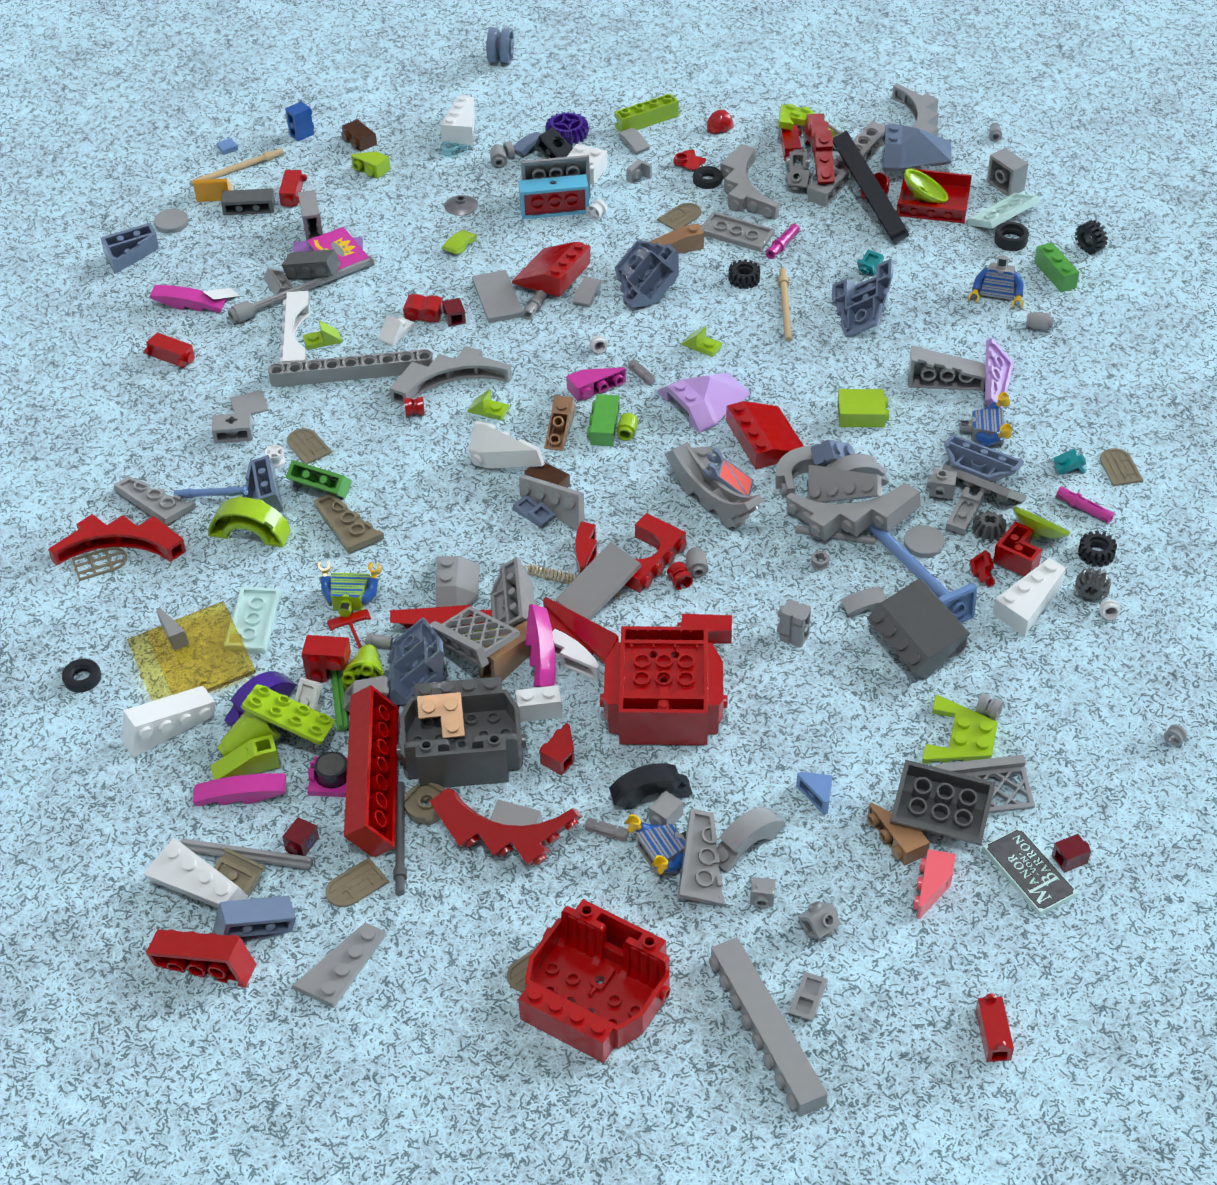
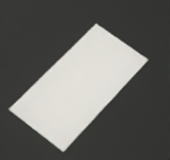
[203,288,240,299]

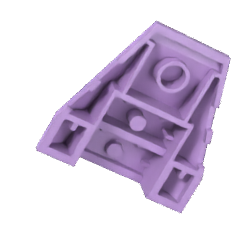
[657,373,750,433]

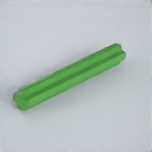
[330,670,349,732]

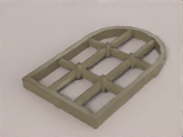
[72,547,127,581]

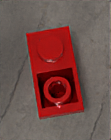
[539,723,575,776]

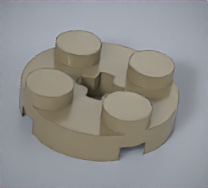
[404,783,445,825]

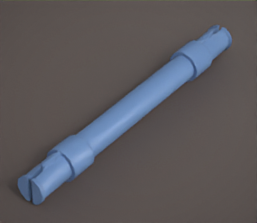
[173,486,248,498]

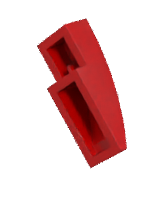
[575,521,598,574]

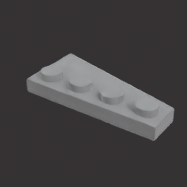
[942,464,1027,502]
[808,465,882,503]
[519,475,584,531]
[114,476,196,525]
[677,808,725,907]
[293,922,386,1008]

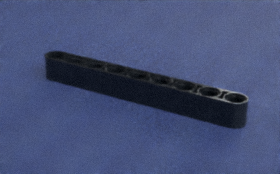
[832,130,909,244]

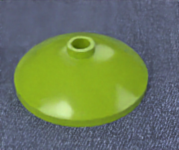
[904,168,948,204]
[1013,506,1070,539]

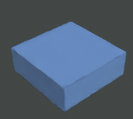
[216,138,238,155]

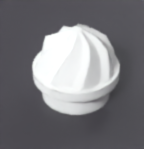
[590,335,608,354]
[1099,599,1121,620]

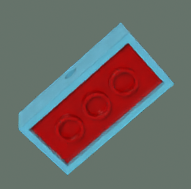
[518,174,589,220]

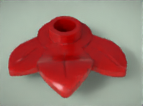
[673,150,706,171]

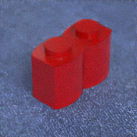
[403,294,443,323]

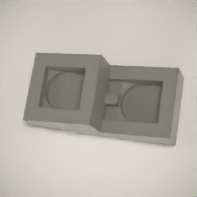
[618,128,650,155]
[573,277,602,307]
[840,587,887,617]
[789,971,828,1022]

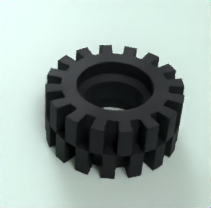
[1075,220,1108,255]
[728,259,760,289]
[1078,531,1117,567]

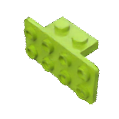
[241,684,335,745]

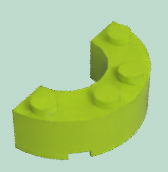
[208,496,291,548]

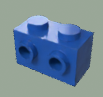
[285,101,314,142]

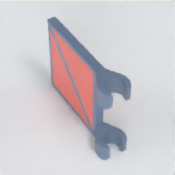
[703,448,754,496]

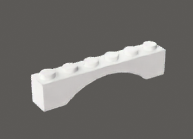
[280,291,310,363]

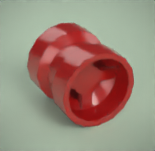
[404,397,425,417]
[667,562,693,590]

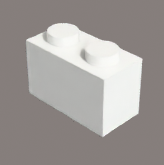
[516,685,562,722]

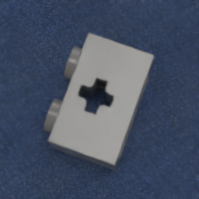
[212,412,253,444]

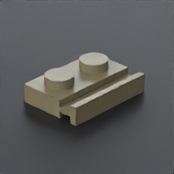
[213,847,266,898]

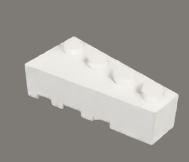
[440,95,475,145]
[993,557,1066,637]
[122,686,215,757]
[143,838,248,909]

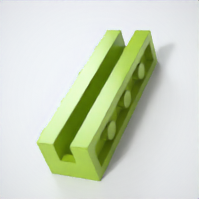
[614,93,679,132]

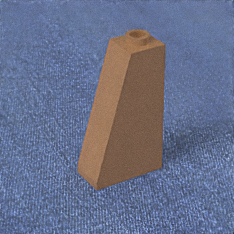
[479,620,531,682]

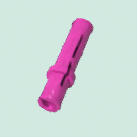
[765,223,800,259]
[1055,486,1115,524]

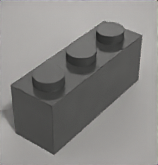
[221,188,275,215]
[281,249,341,279]

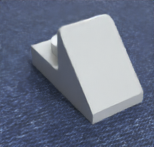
[378,315,414,346]
[294,678,323,712]

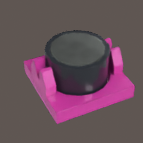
[307,751,347,797]

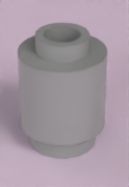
[490,144,507,167]
[1026,312,1054,331]
[686,547,708,577]

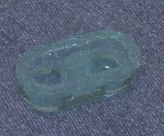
[440,142,471,157]

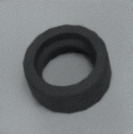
[994,222,1029,251]

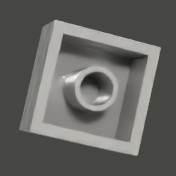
[986,148,1029,196]

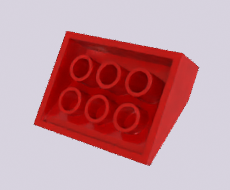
[512,242,591,297]
[726,401,804,470]

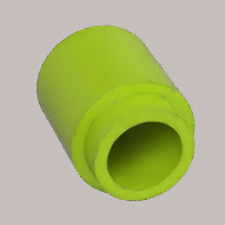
[616,413,639,441]

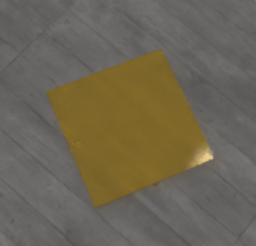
[127,601,256,701]

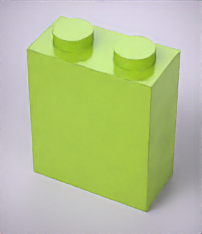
[837,389,889,427]

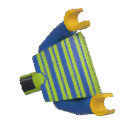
[318,560,382,617]

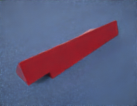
[543,597,619,664]
[390,605,492,628]

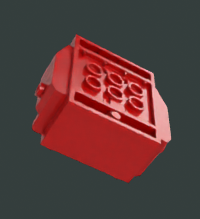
[600,626,728,745]
[518,899,671,1063]

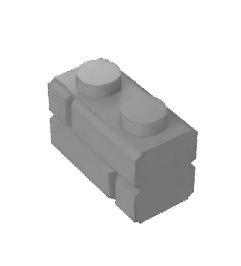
[777,599,811,648]

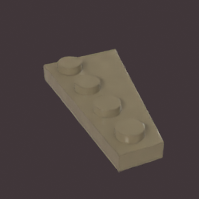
[313,493,384,554]

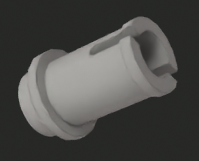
[989,123,1002,141]
[365,632,393,650]

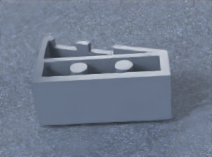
[242,455,283,512]

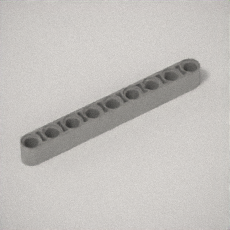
[268,349,433,387]

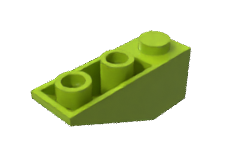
[210,734,280,780]

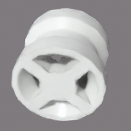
[586,199,607,220]
[265,445,286,468]

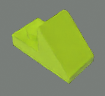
[303,320,342,350]
[681,326,722,357]
[467,389,509,421]

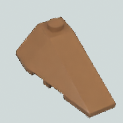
[650,223,704,254]

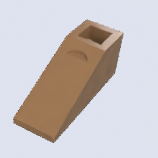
[544,395,576,451]
[867,803,930,866]

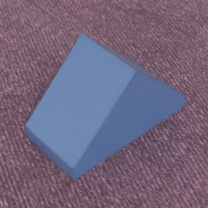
[796,772,832,815]

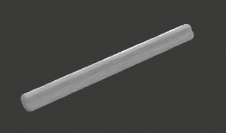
[180,839,313,870]

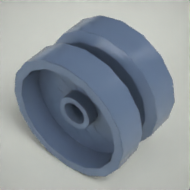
[486,27,514,64]

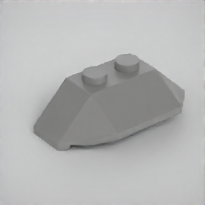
[436,556,480,607]
[490,557,535,627]

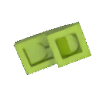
[442,230,477,254]

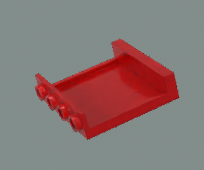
[896,168,972,224]

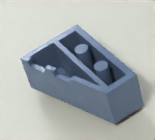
[101,223,159,274]
[213,896,296,945]

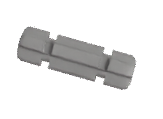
[628,359,656,385]
[585,818,629,842]

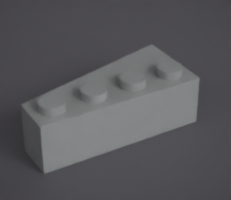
[908,345,985,391]

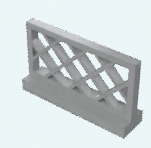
[429,606,520,668]
[935,755,1035,813]

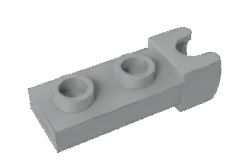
[945,487,984,535]

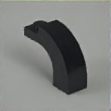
[609,763,693,810]

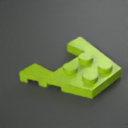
[778,104,838,137]
[922,695,998,764]

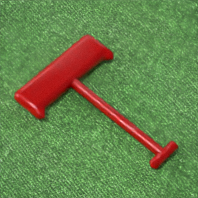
[327,609,371,649]

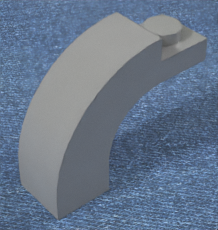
[775,445,819,497]
[826,454,889,486]
[717,807,785,872]

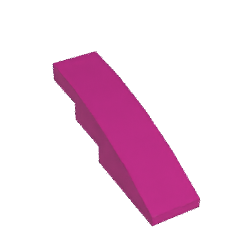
[149,285,226,313]
[525,604,555,688]
[193,773,286,806]

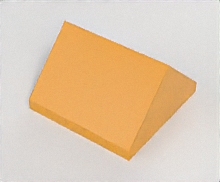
[193,178,232,202]

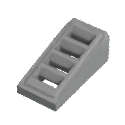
[156,608,189,650]

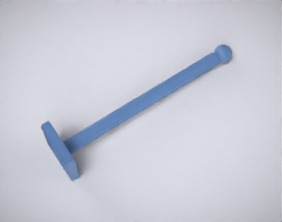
[867,524,977,623]

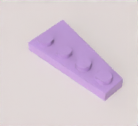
[985,338,1014,408]

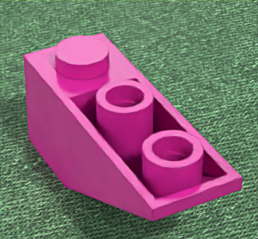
[566,367,626,401]

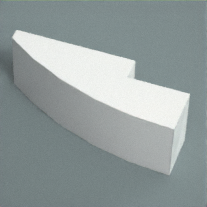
[552,629,600,681]

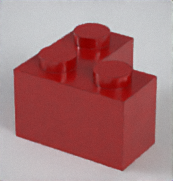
[993,521,1042,576]
[301,635,351,683]

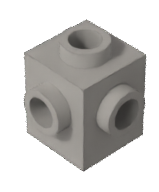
[786,150,810,171]
[785,166,812,191]
[926,469,957,500]
[797,901,841,939]

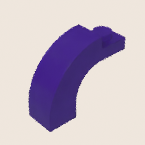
[224,671,297,727]

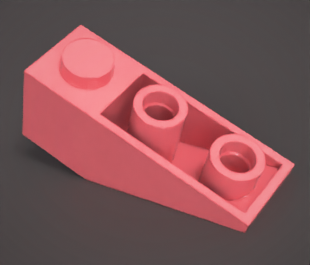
[913,849,956,919]

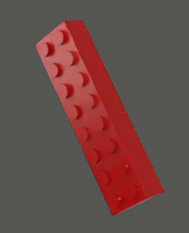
[344,685,399,857]

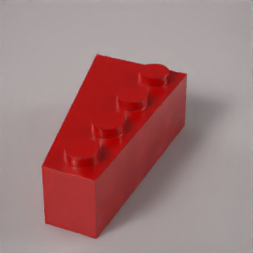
[146,929,257,988]

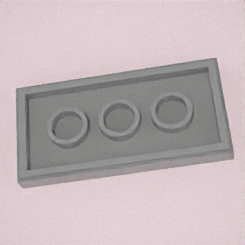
[701,212,775,252]
[472,270,523,323]
[555,542,642,620]

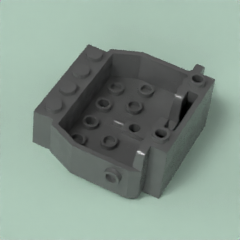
[397,677,526,788]

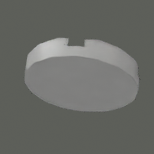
[154,209,188,233]
[904,525,944,558]

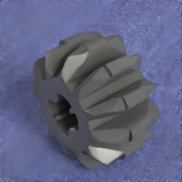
[972,510,1007,543]
[1075,567,1111,602]

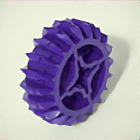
[545,111,589,146]

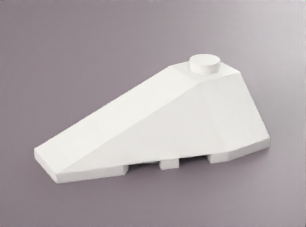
[468,421,545,468]

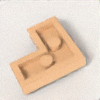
[417,692,465,739]

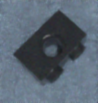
[535,127,573,159]

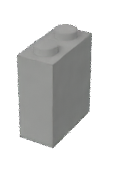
[298,190,323,241]

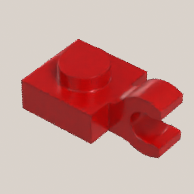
[969,550,995,588]

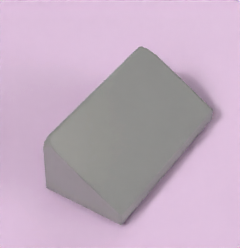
[263,269,294,295]

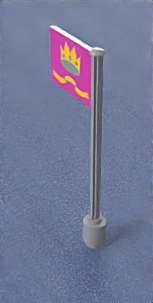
[228,227,375,323]

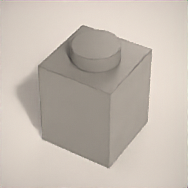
[649,791,683,825]

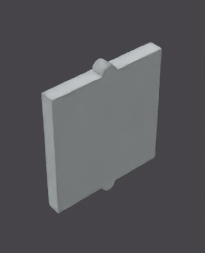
[230,390,269,415]

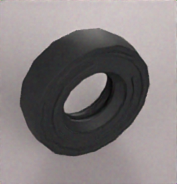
[693,166,723,189]
[62,658,101,693]

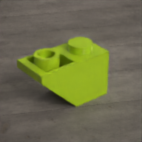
[351,151,390,179]

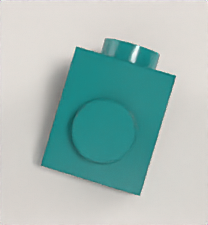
[857,249,884,275]
[1053,448,1087,475]

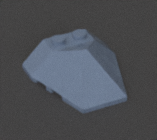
[883,124,951,171]
[615,240,679,308]
[832,258,894,337]
[384,617,444,705]

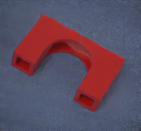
[625,513,687,593]

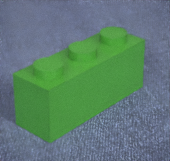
[1034,242,1079,292]
[587,394,620,447]
[285,460,352,499]

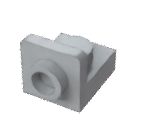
[626,159,652,183]
[750,877,776,908]

